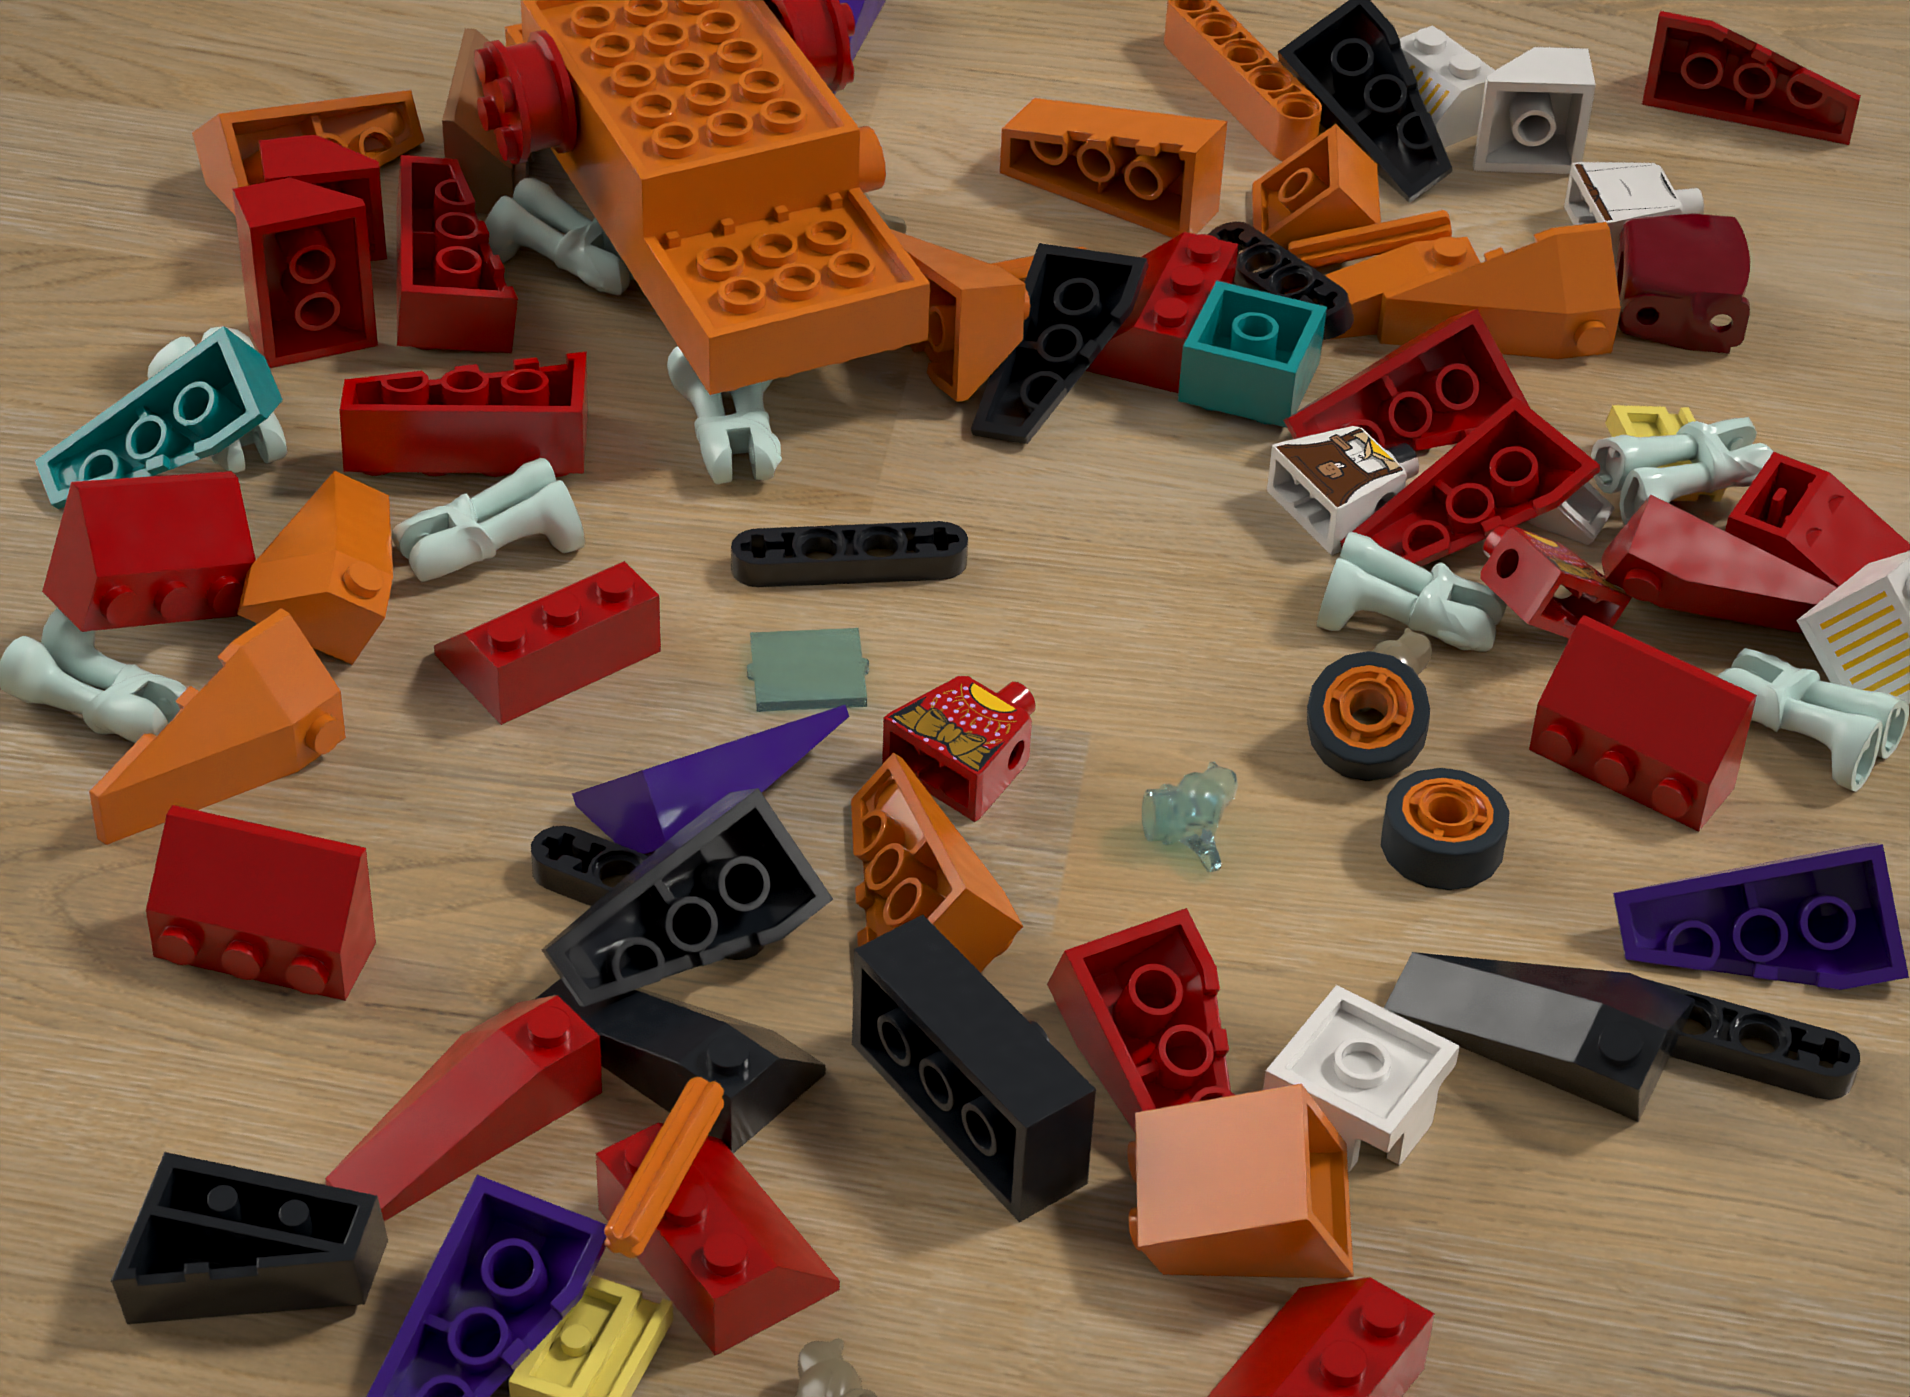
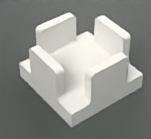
[1263,985,1460,1172]

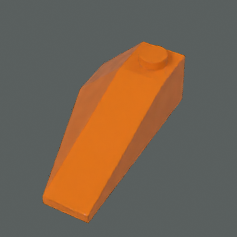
[1377,222,1621,359]
[890,229,1030,401]
[1284,237,1481,340]
[89,608,346,845]
[851,752,1024,973]

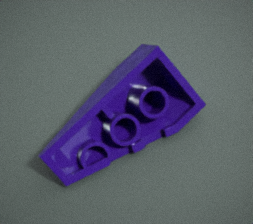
[572,704,850,854]
[1613,843,1909,990]
[366,1175,607,1397]

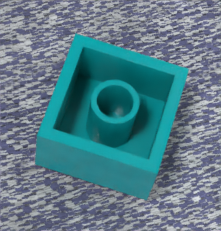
[1178,281,1327,428]

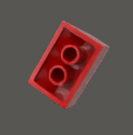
[233,178,378,368]
[1086,232,1238,393]
[42,471,256,632]
[434,561,661,725]
[1529,615,1757,832]
[146,805,376,1001]
[596,1122,840,1356]
[1207,1277,1435,1397]

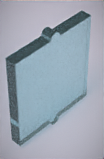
[747,628,869,712]

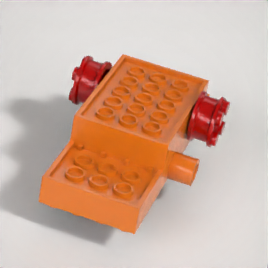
[474,0,930,395]

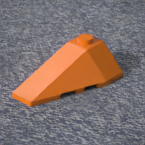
[192,90,425,216]
[237,471,393,665]

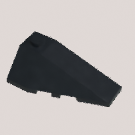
[1278,0,1452,203]
[971,243,1149,444]
[541,788,833,1006]
[1384,952,1695,1122]
[535,978,826,1154]

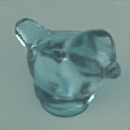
[1142,762,1238,872]

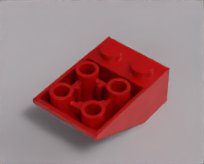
[1725,452,1910,587]

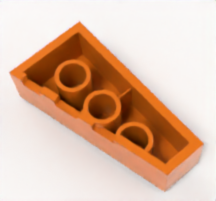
[1000,98,1228,238]

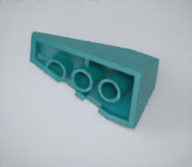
[35,326,283,509]

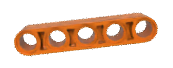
[1164,0,1322,161]

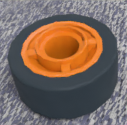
[1307,651,1430,781]
[1380,768,1510,890]

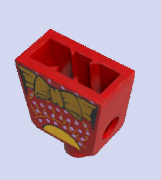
[1480,526,1632,639]
[882,676,1036,822]

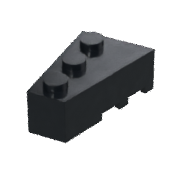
[111,1152,388,1324]

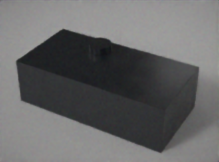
[852,914,1096,1223]

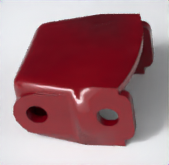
[1615,213,1750,354]

